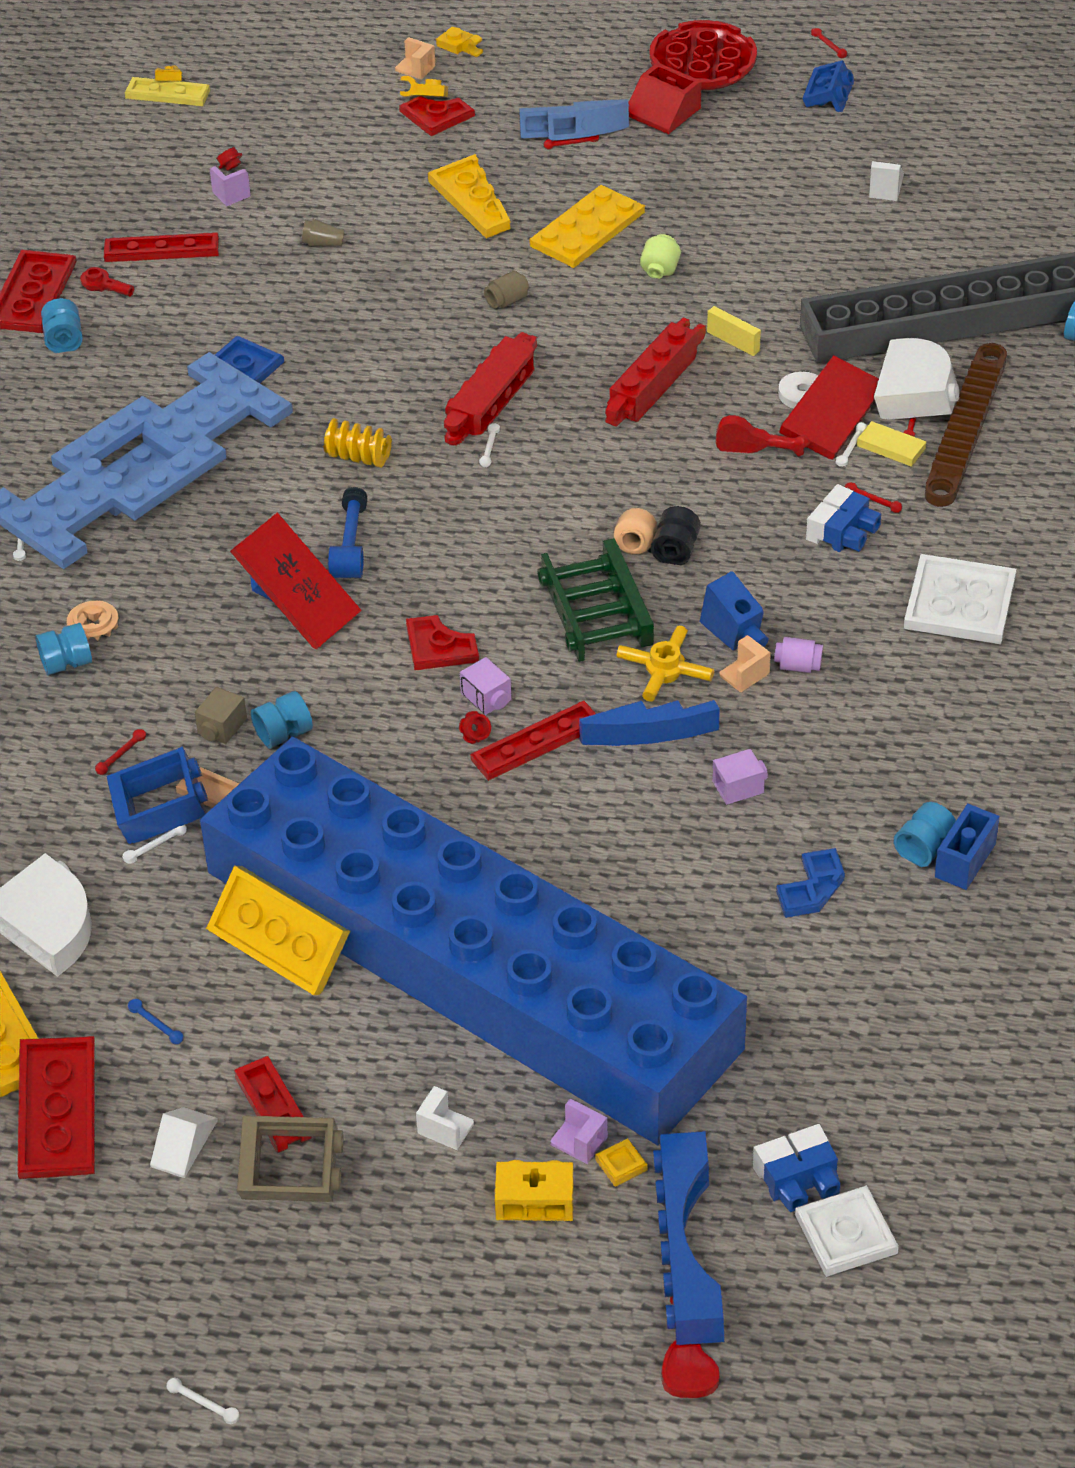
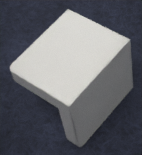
[416,1086,474,1150]

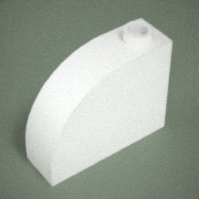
[874,338,959,420]
[0,853,91,977]

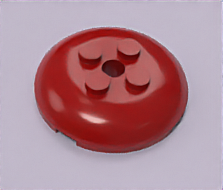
[649,20,757,91]

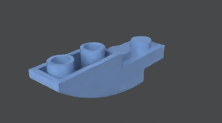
[519,99,629,140]

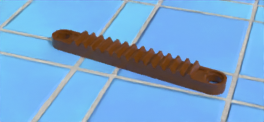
[925,343,1007,507]

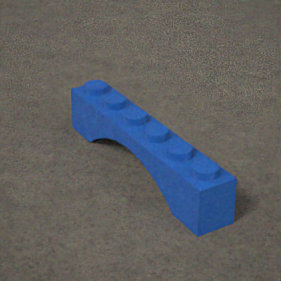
[653,1131,725,1345]

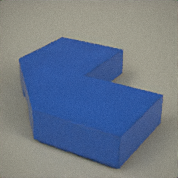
[776,848,845,918]

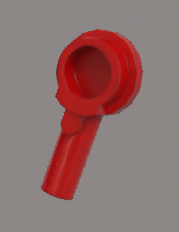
[80,267,134,297]

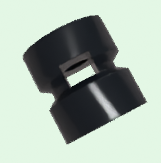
[651,506,701,566]

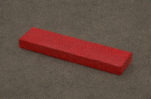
[104,232,219,262]
[470,700,596,781]

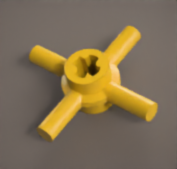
[617,625,714,702]

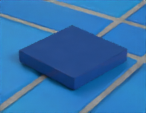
[215,336,284,383]

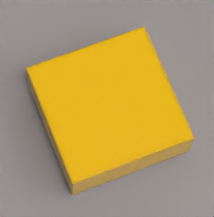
[595,1138,648,1187]

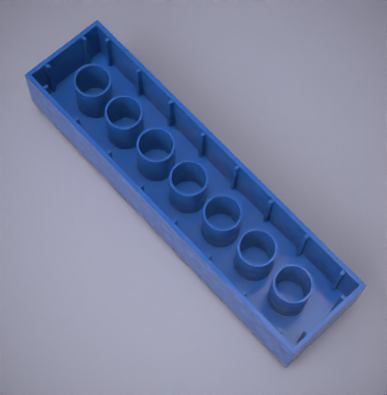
[200,736,747,1146]

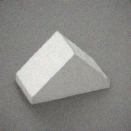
[869,161,904,201]
[150,1107,218,1178]

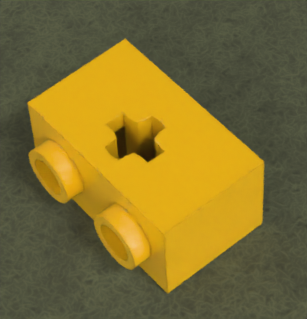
[495,1160,574,1221]

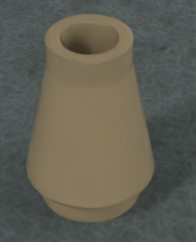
[302,218,344,247]

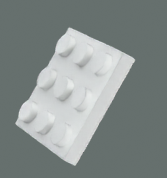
[904,554,1016,644]

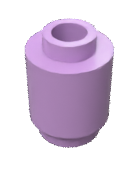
[774,637,823,673]

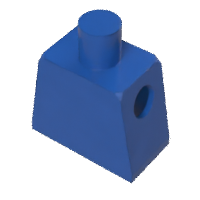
[699,571,769,651]

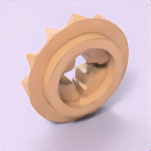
[67,601,119,641]

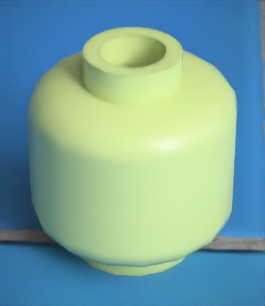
[640,234,681,279]

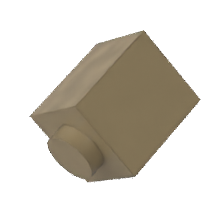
[195,687,247,744]

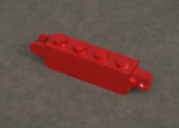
[605,318,707,427]
[444,332,537,446]

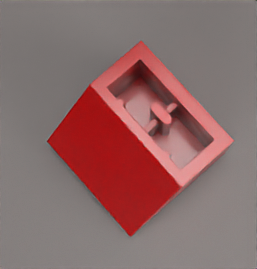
[628,62,701,134]

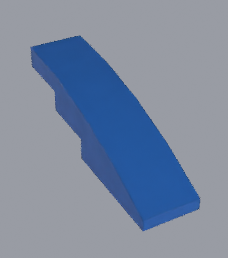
[579,700,720,746]

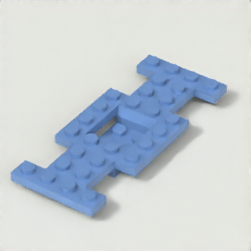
[0,352,293,569]

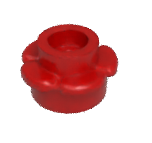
[216,147,242,171]
[459,711,491,744]

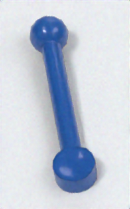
[128,999,184,1044]

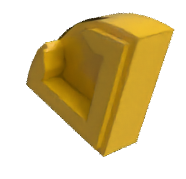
[155,65,182,81]

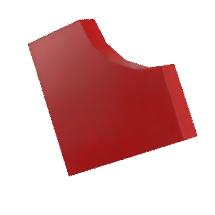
[399,96,475,136]
[406,615,479,671]

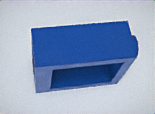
[106,747,208,844]

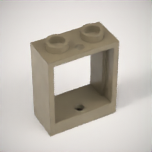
[237,1116,344,1202]

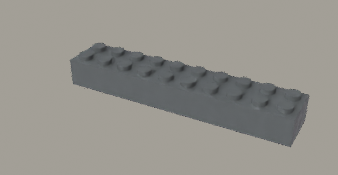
[800,252,1075,364]

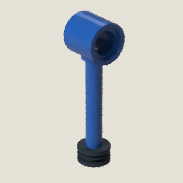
[328,487,368,578]

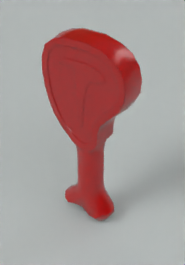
[715,415,810,457]
[661,1297,720,1398]

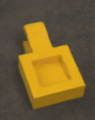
[436,27,483,57]
[400,76,449,97]

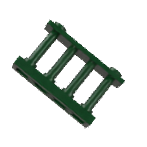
[537,538,654,662]

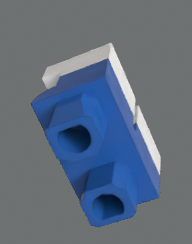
[806,484,882,552]
[753,1124,840,1212]

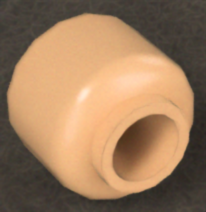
[614,508,657,554]

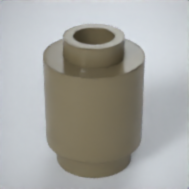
[484,271,529,309]

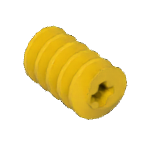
[323,418,392,468]

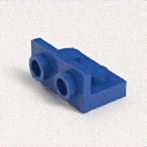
[802,60,854,112]

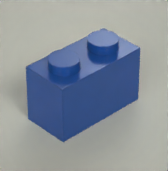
[935,803,1000,890]

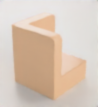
[395,37,435,80]
[720,635,771,692]

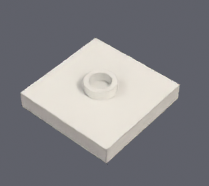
[795,1185,898,1277]

